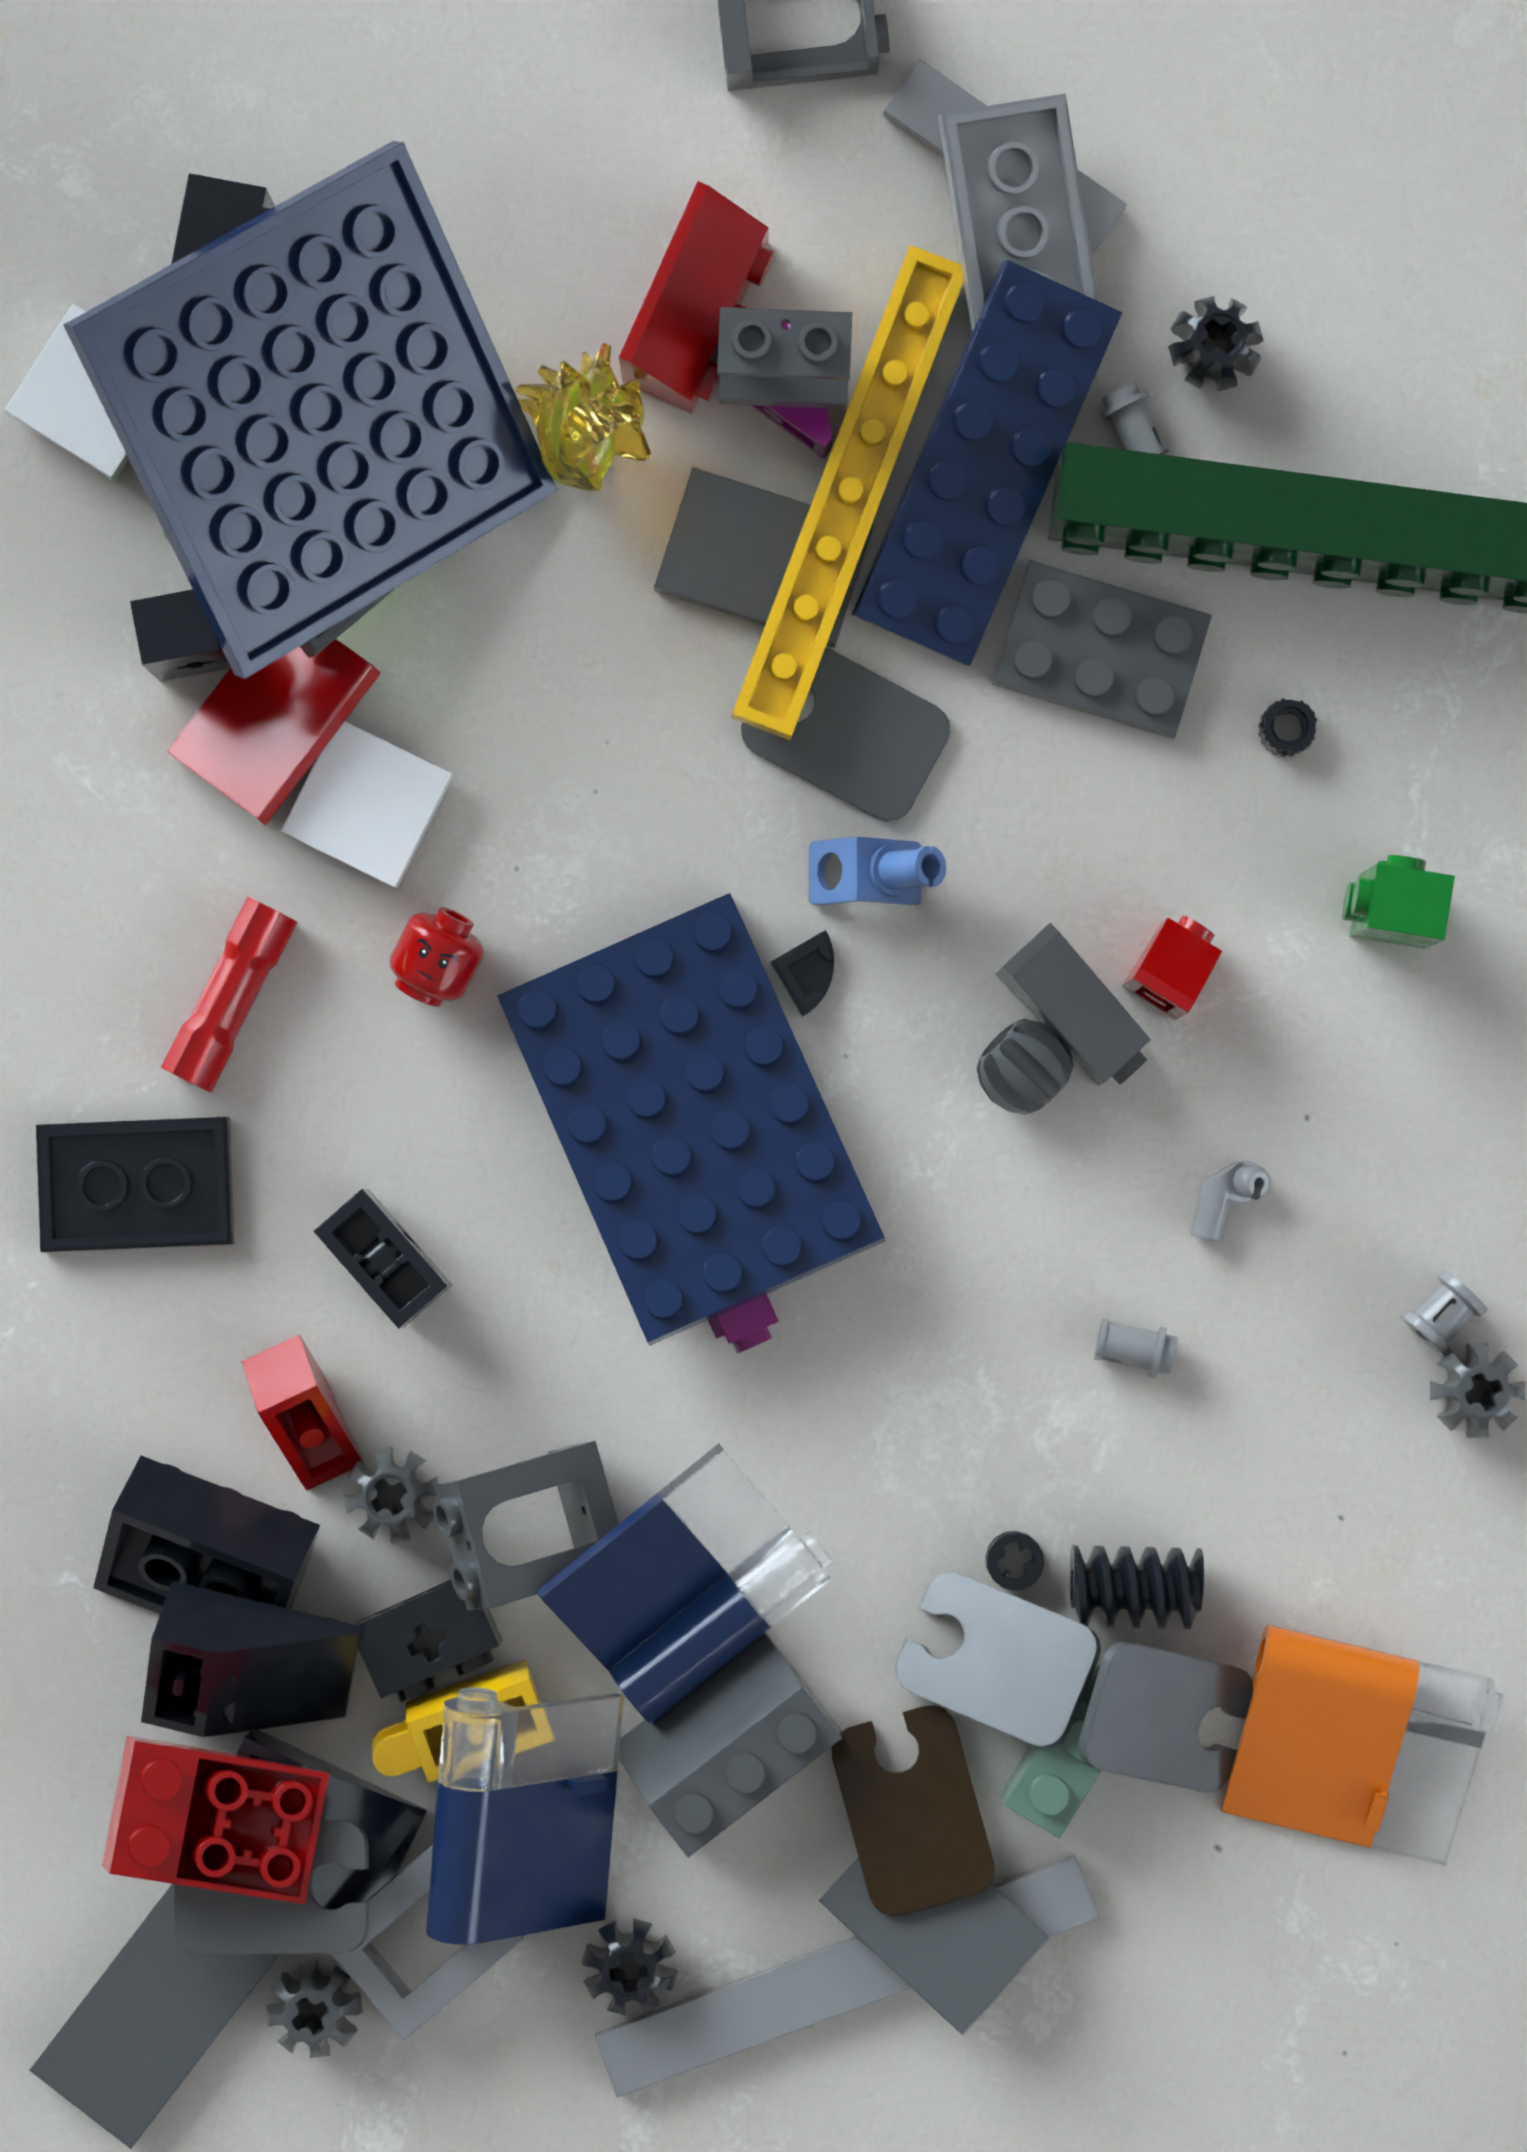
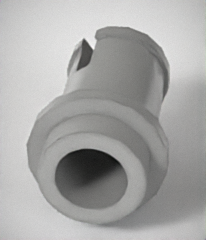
[1101,382,1170,455]
[1094,1319,1178,1378]

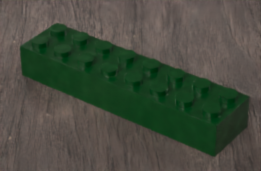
[1048,442,1527,614]

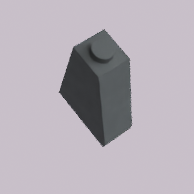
[995,922,1151,1086]

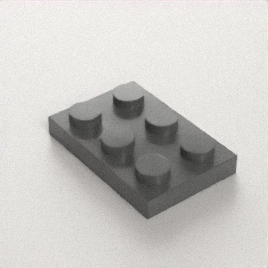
[992,560,1212,739]

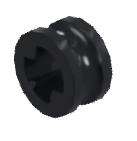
[985,1531,1044,1590]

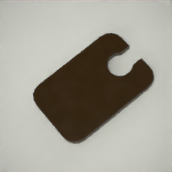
[831,1705,995,1916]

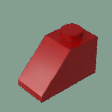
[1122,915,1222,1020]
[241,1334,364,1491]

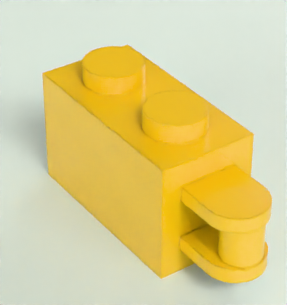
[372,1659,551,1783]

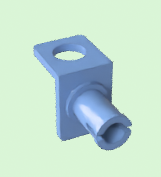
[809,836,947,905]

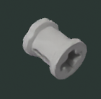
[1401,1271,1488,1356]

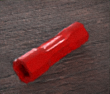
[161,896,298,1092]

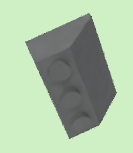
[611,1632,842,1858]

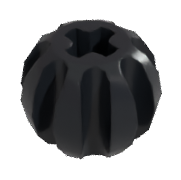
[1168,296,1264,391]
[581,1918,678,2016]

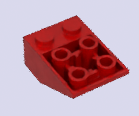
[102,1736,329,1905]

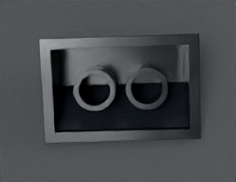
[93,1455,320,1614]

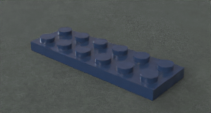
[851,260,1123,666]

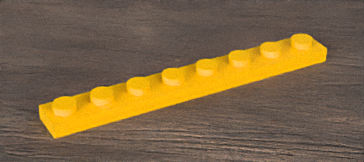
[730,245,964,740]

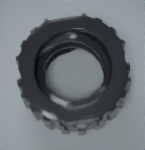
[1258,698,1318,757]

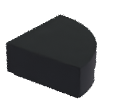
[771,930,834,1018]

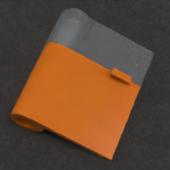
[1221,1624,1504,1866]

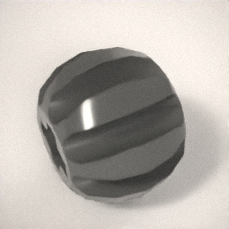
[977,1019,1073,1115]
[1430,1343,1525,1438]
[344,1447,438,1544]
[266,1960,363,2058]

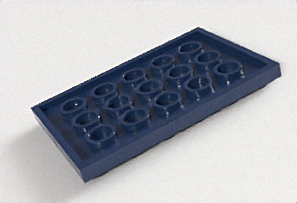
[497,893,885,1346]

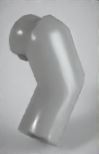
[1191,1161,1270,1242]

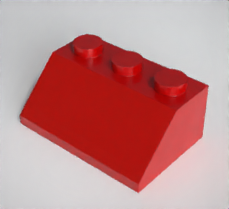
[619,181,775,414]

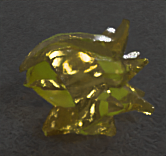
[516,343,651,491]

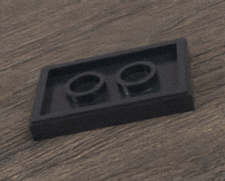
[36,1117,235,1252]

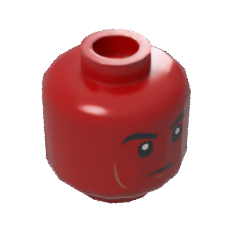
[389,907,484,1007]

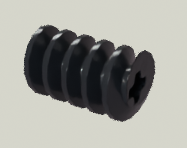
[1070,1545,1204,1629]

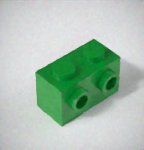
[1342,855,1455,949]

